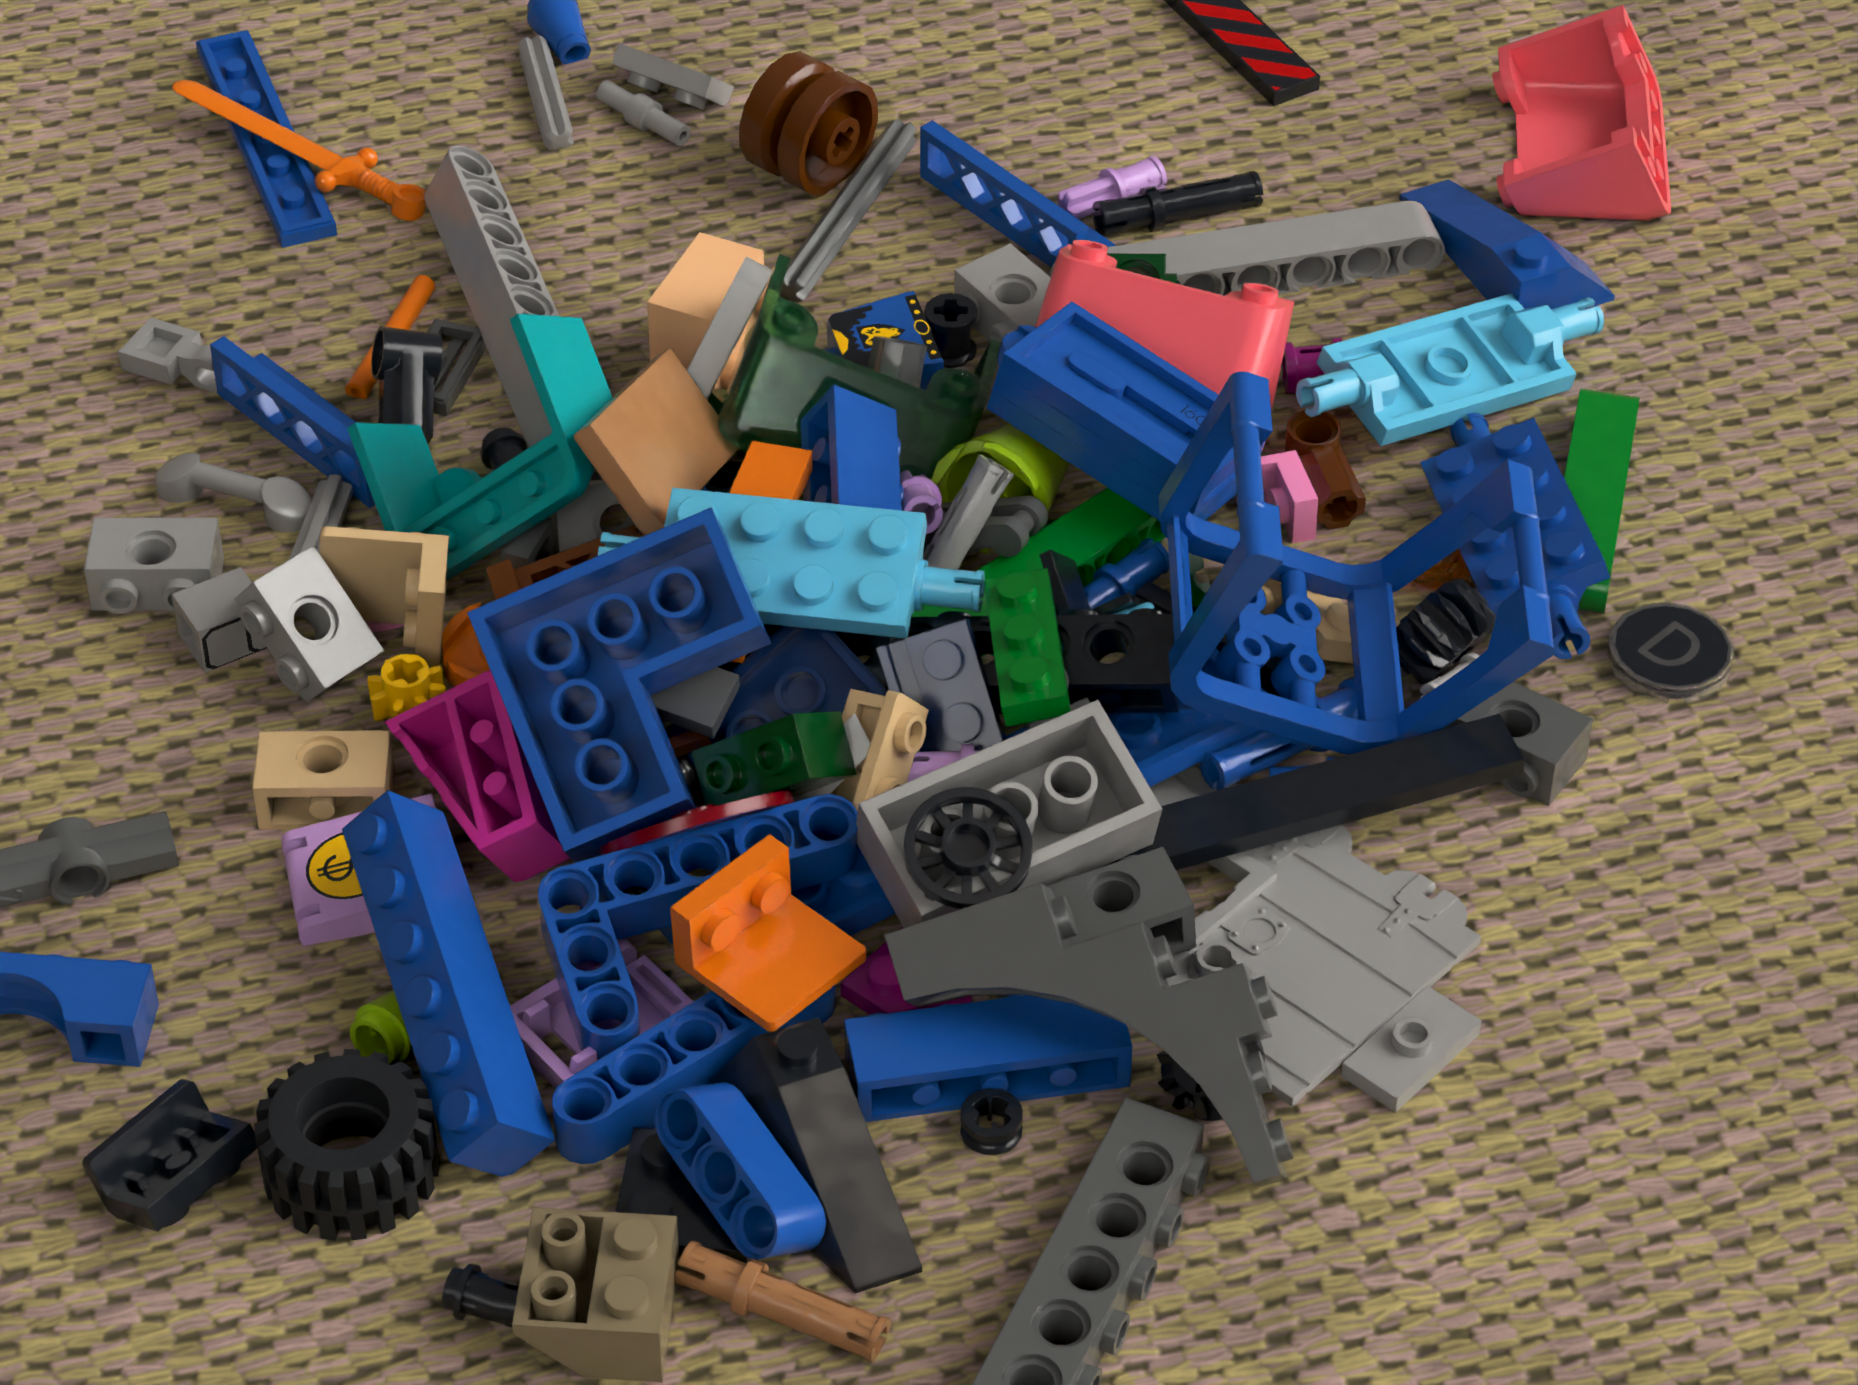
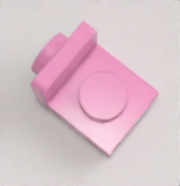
[1236,450,1318,543]

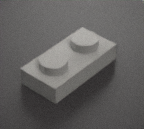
[611,43,734,110]

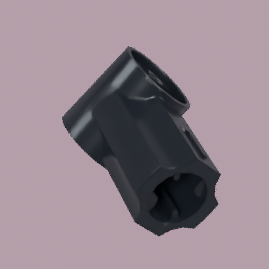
[371,326,443,444]

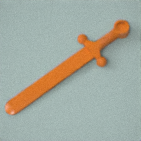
[172,80,426,221]

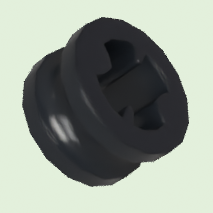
[960,1088,1023,1155]

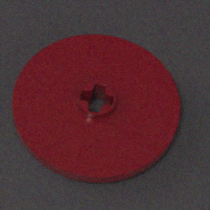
[599,791,794,855]

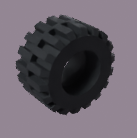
[254,1049,440,1241]

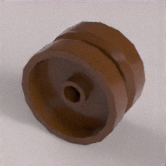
[739,51,878,197]

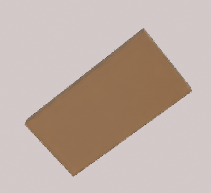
[573,348,740,536]

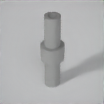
[596,80,691,146]

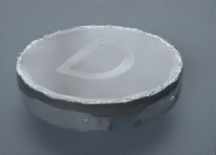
[1607,602,1735,703]

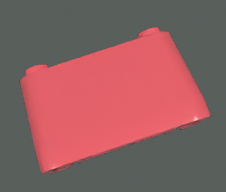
[1492,5,1671,221]
[1035,240,1294,412]

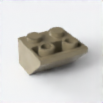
[512,1207,680,1383]

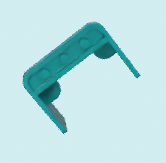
[347,313,613,581]

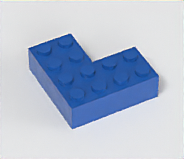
[467,507,772,863]

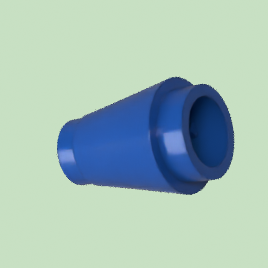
[527,0,591,65]

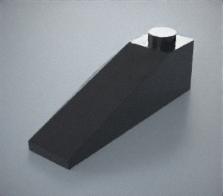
[707,1017,922,1293]

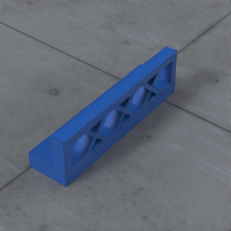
[920,120,1116,267]
[210,336,375,508]

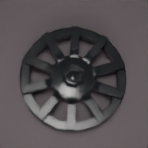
[903,787,1033,909]

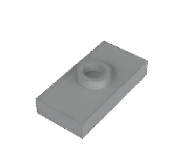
[1341,985,1482,1113]

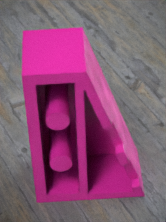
[384,670,570,883]

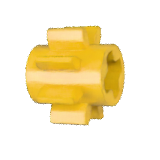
[367,654,446,721]

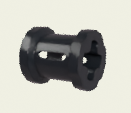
[924,293,977,368]

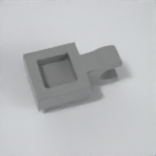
[118,318,217,393]

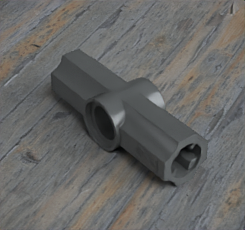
[0,811,179,907]

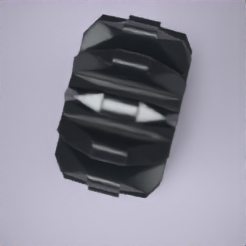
[1396,579,1496,684]

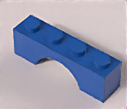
[0,952,159,1067]

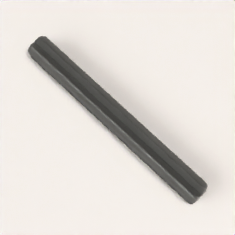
[777,119,916,302]

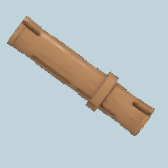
[675,1241,891,1363]

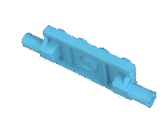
[1296,293,1604,446]
[597,488,985,638]

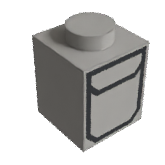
[172,567,267,673]

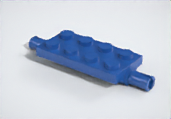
[1420,413,1610,659]

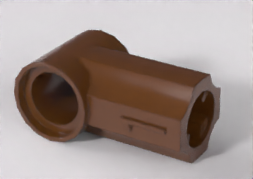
[1284,410,1366,530]

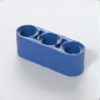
[654,1082,826,1260]

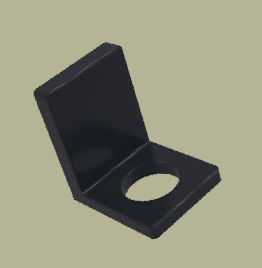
[1039,549,1148,615]

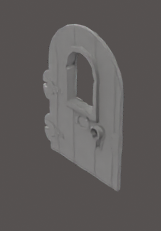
[1150,766,1481,1107]

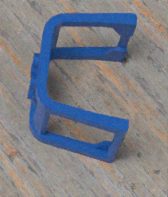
[1158,371,1555,755]

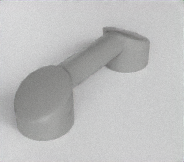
[155,453,311,533]

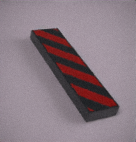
[1164,0,1320,106]

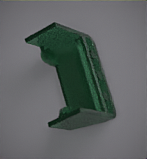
[718,254,1001,480]

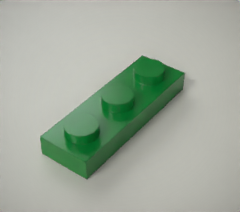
[984,568,1071,727]

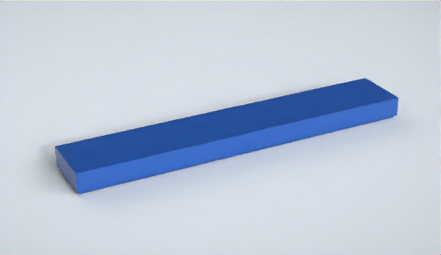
[195,30,337,248]

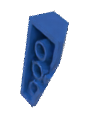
[1399,179,1615,309]

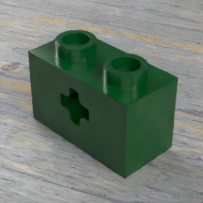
[691,711,857,806]

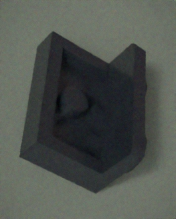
[82,1079,257,1232]

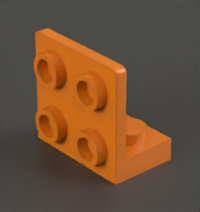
[670,834,867,1032]

